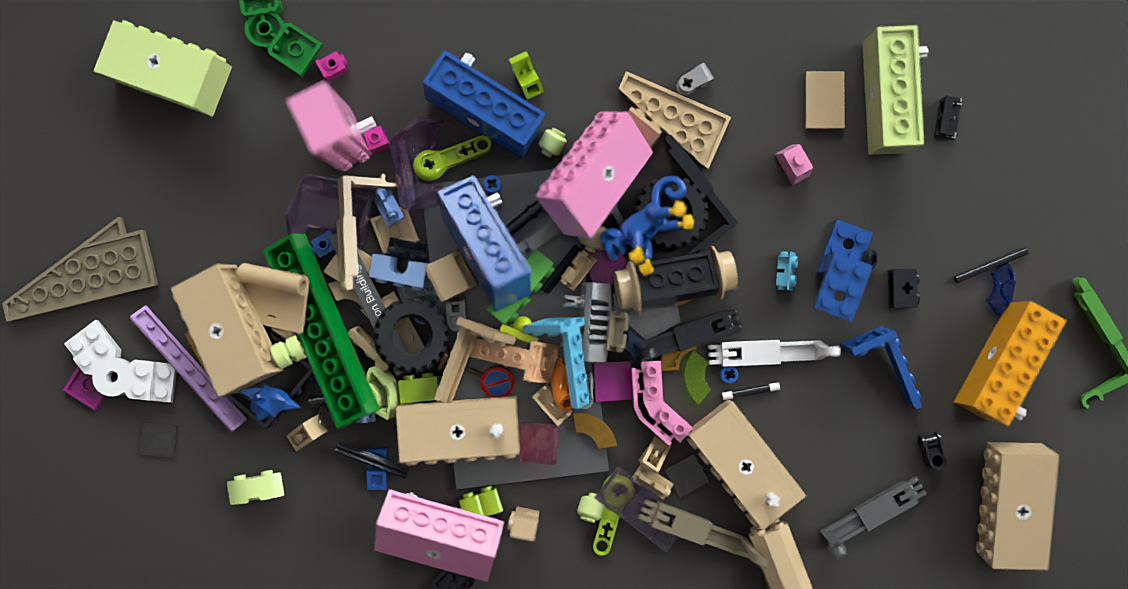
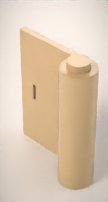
[236,263,309,333]

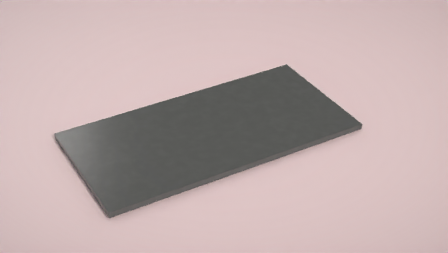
[421,169,609,489]

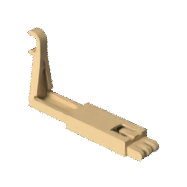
[336,174,401,292]

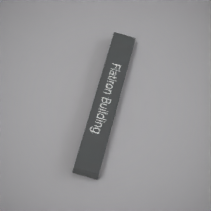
[328,233,408,376]

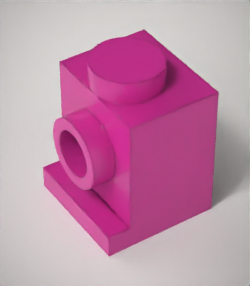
[315,51,348,82]

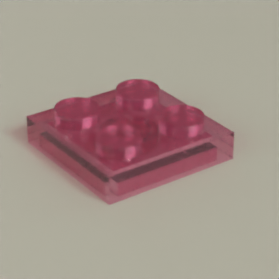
[520,422,558,465]

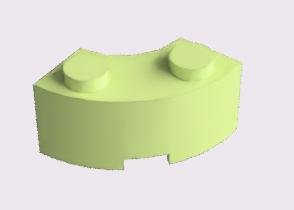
[366,366,401,420]
[227,470,284,505]

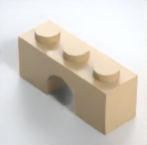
[508,506,539,541]

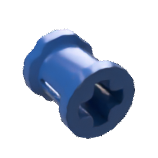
[484,175,502,195]

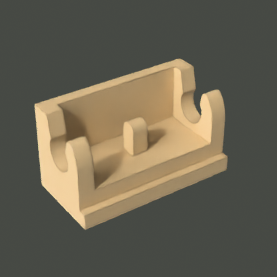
[532,383,572,426]

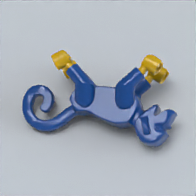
[600,176,694,276]

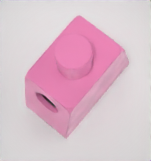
[775,144,813,185]

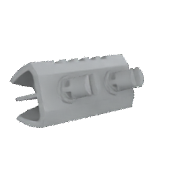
[560,283,612,362]

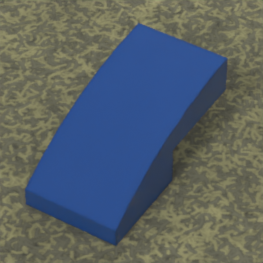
[366,448,388,490]

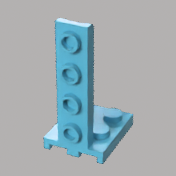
[523,317,589,409]

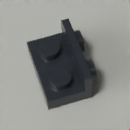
[430,570,476,589]

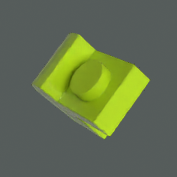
[509,51,544,100]

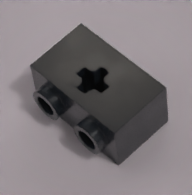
[888,269,920,308]

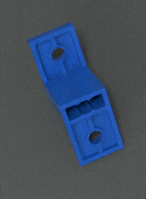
[813,219,873,322]

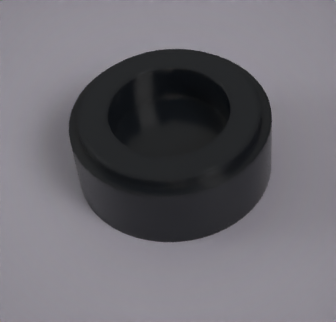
[862,250,878,269]

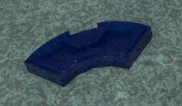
[986,263,1016,315]

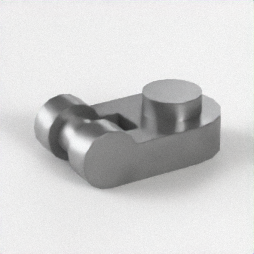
[445,296,467,332]

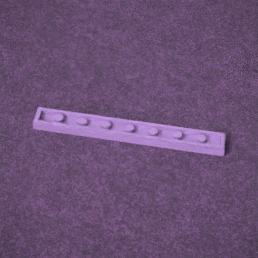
[130,306,247,432]

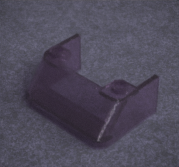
[390,118,445,210]

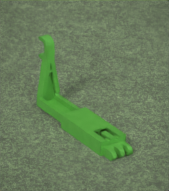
[1073,277,1128,409]

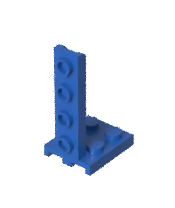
[840,326,922,409]

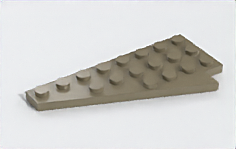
[2,217,159,322]

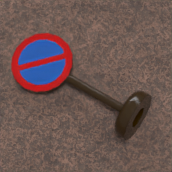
[436,346,515,398]

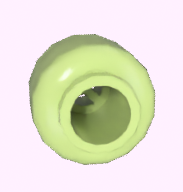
[539,128,567,158]
[577,493,605,523]

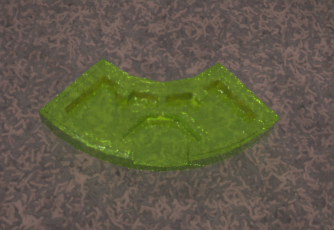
[684,350,711,404]

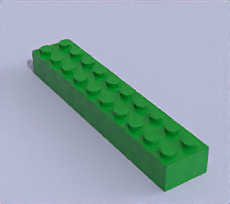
[263,233,380,429]

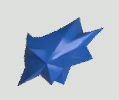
[240,382,301,421]

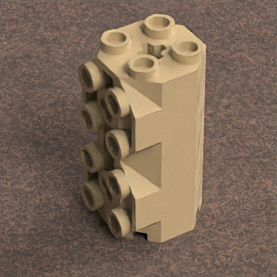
[748,518,813,589]

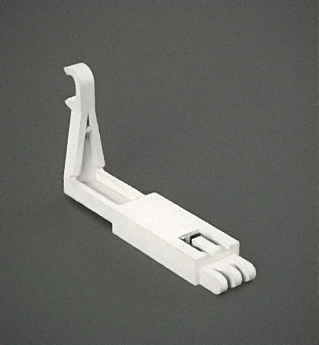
[708,340,840,366]

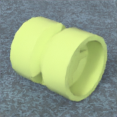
[271,335,307,369]

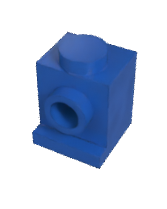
[310,229,335,259]

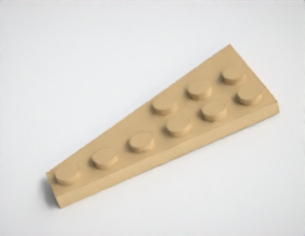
[618,71,731,170]

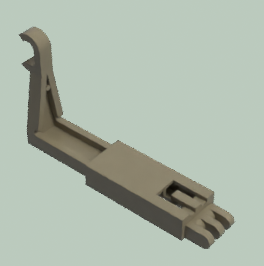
[638,499,770,568]

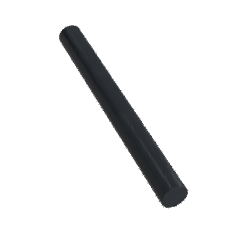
[954,247,1029,283]

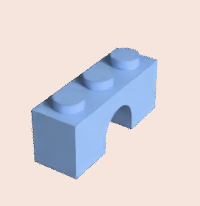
[369,254,431,291]

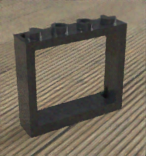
[225,325,316,429]

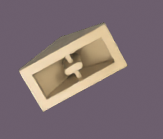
[639,436,671,474]

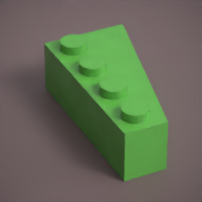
[486,249,555,325]

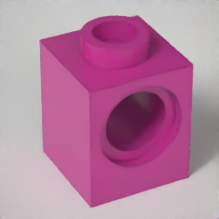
[363,126,391,154]

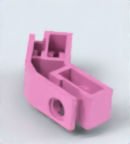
[631,360,693,446]

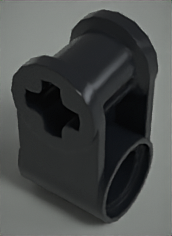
[918,431,947,470]

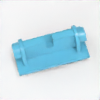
[776,251,798,291]

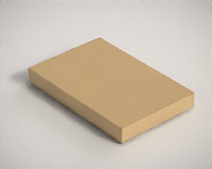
[805,71,845,129]

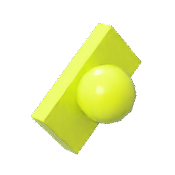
[500,316,538,344]

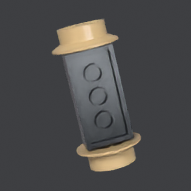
[614,246,738,315]

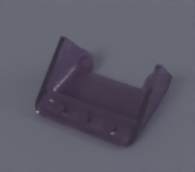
[285,174,375,248]

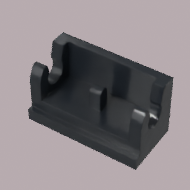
[934,95,964,140]

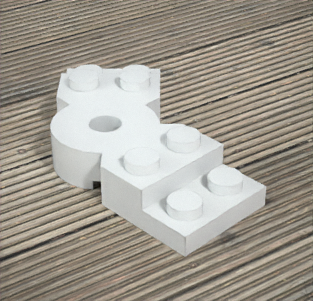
[64,320,177,402]

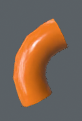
[551,358,573,411]

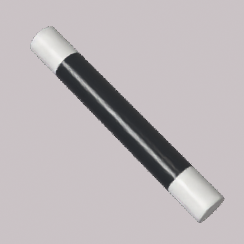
[722,383,780,400]

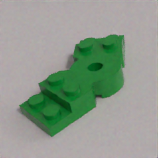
[239,0,324,77]

